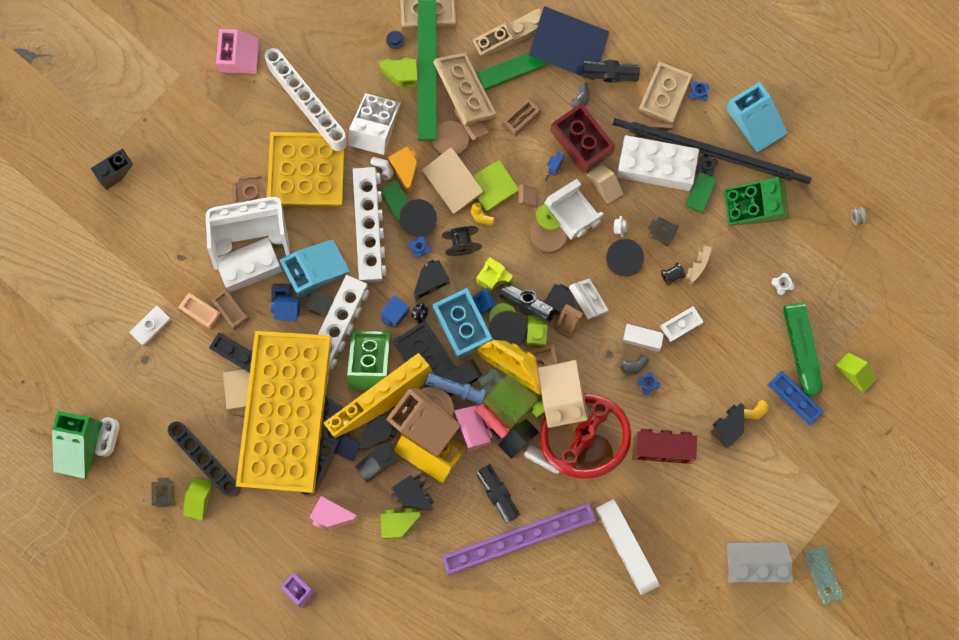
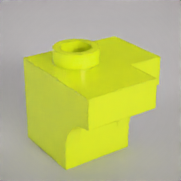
[476,257,513,293]

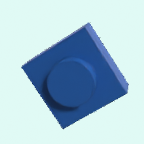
[547,152,564,176]
[472,288,497,315]

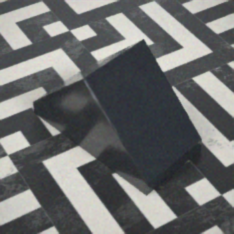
[498,419,540,459]

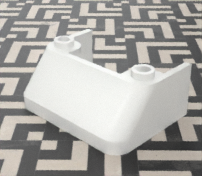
[206,197,290,270]

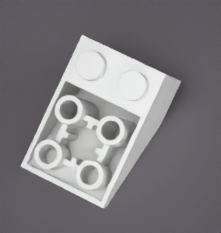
[348,93,401,155]

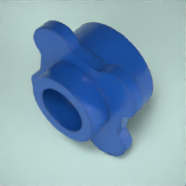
[690,82,709,101]
[408,236,431,258]
[637,372,660,395]

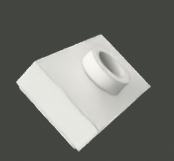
[129,306,171,346]

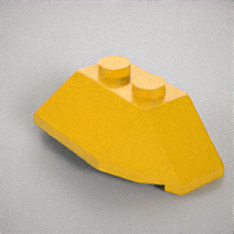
[477,340,541,395]

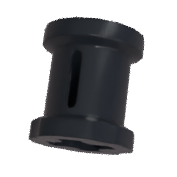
[661,262,686,286]

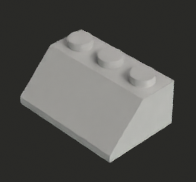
[727,542,793,583]

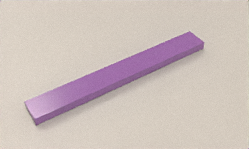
[441,503,596,575]

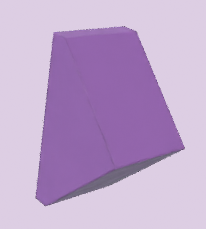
[280,572,317,608]

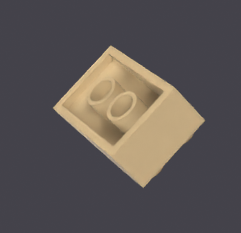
[538,360,589,428]

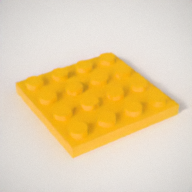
[267,132,345,207]

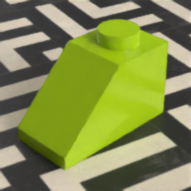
[526,315,548,348]

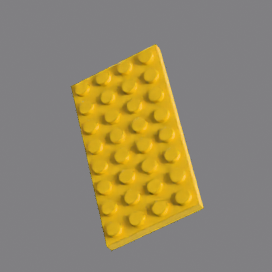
[236,331,332,493]

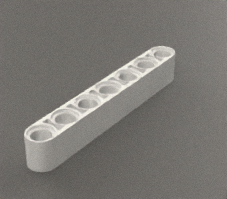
[265,48,347,151]

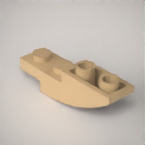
[473,8,542,56]

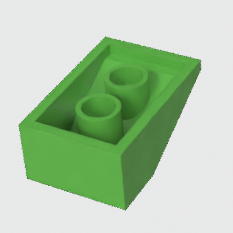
[347,330,390,390]

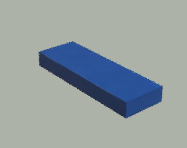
[767,371,824,426]

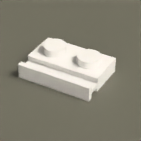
[569,278,609,320]

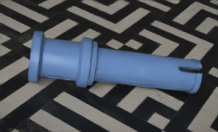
[425,373,485,406]

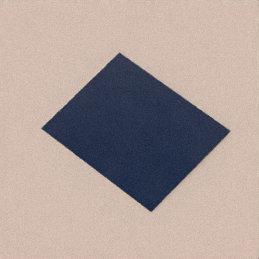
[528,6,609,81]

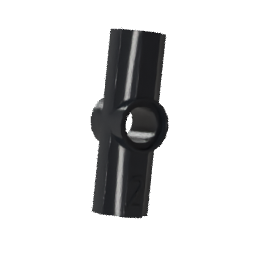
[582,60,640,83]
[500,283,556,323]
[476,464,520,524]

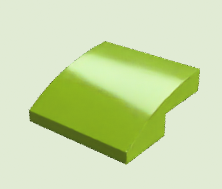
[473,160,519,212]

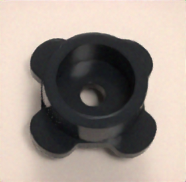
[697,155,718,176]
[411,303,428,324]

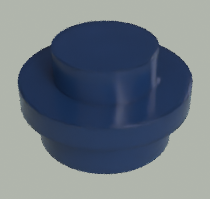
[386,31,404,49]

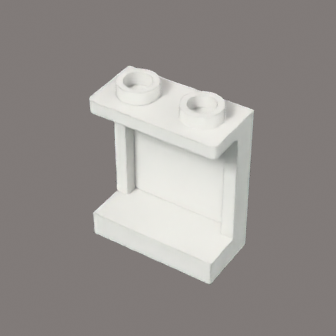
[544,179,604,240]

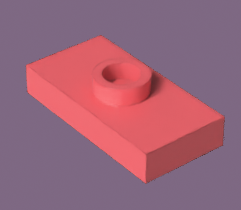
[475,401,512,438]

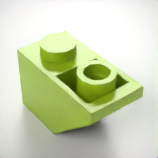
[379,57,418,88]
[380,508,421,539]

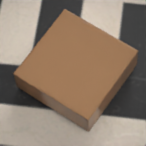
[519,184,537,208]

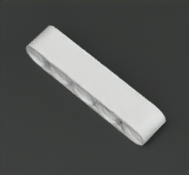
[596,499,660,595]

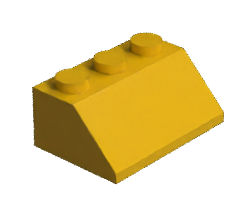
[393,434,467,484]

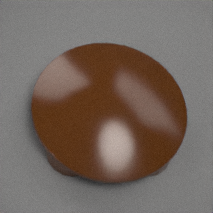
[578,435,613,469]

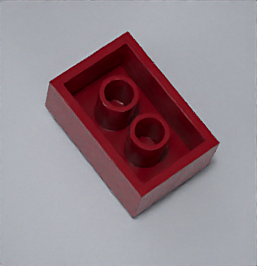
[550,103,615,174]
[632,429,697,464]

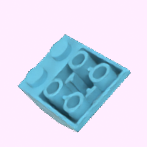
[725,82,788,153]
[280,239,350,298]

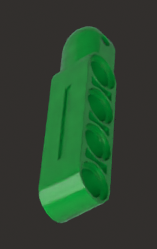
[783,302,823,396]

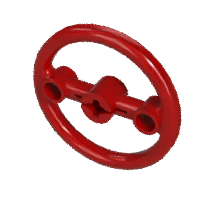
[539,393,631,479]

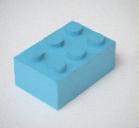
[432,288,493,360]

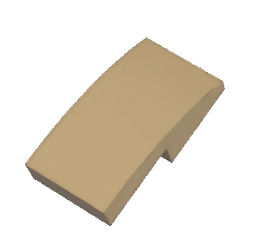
[686,246,712,286]

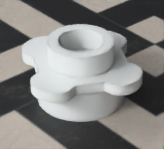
[614,216,628,237]
[772,273,794,295]

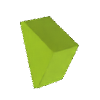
[835,352,877,393]
[184,478,214,521]

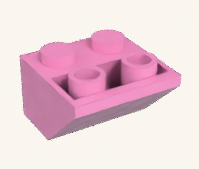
[216,29,259,74]

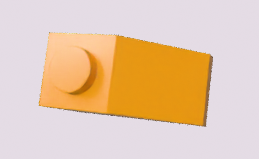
[388,147,419,193]

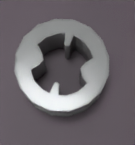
[851,207,866,225]

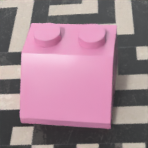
[454,406,493,452]
[309,496,359,531]

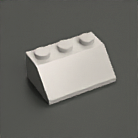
[218,237,283,293]

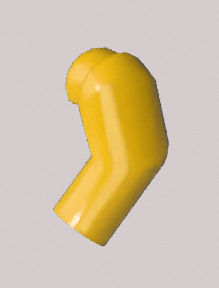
[471,203,495,226]
[744,400,769,420]

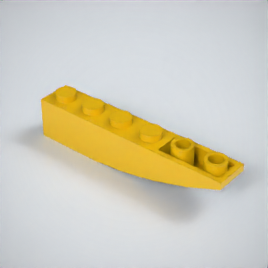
[324,353,433,438]

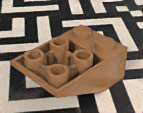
[386,388,461,456]

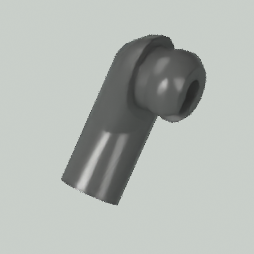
[571,83,589,108]
[620,355,649,374]

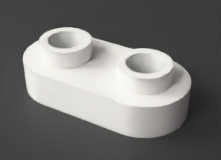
[95,417,119,457]

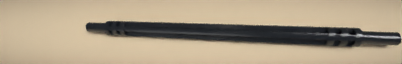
[612,118,812,184]

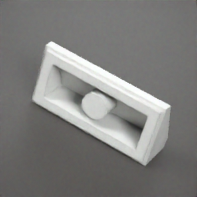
[622,324,664,352]
[524,444,559,474]

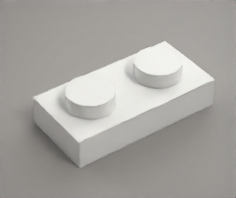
[660,306,703,343]

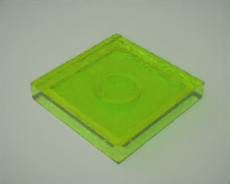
[483,372,538,428]

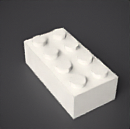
[616,135,699,191]

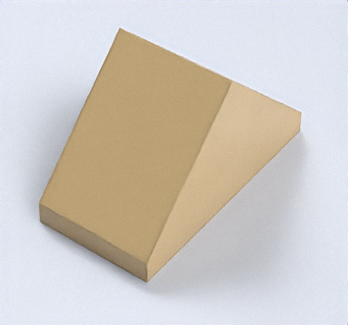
[587,164,623,205]

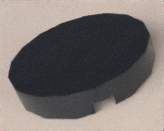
[399,199,437,237]
[606,239,644,276]
[488,311,527,346]

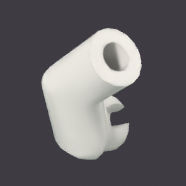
[371,157,394,180]

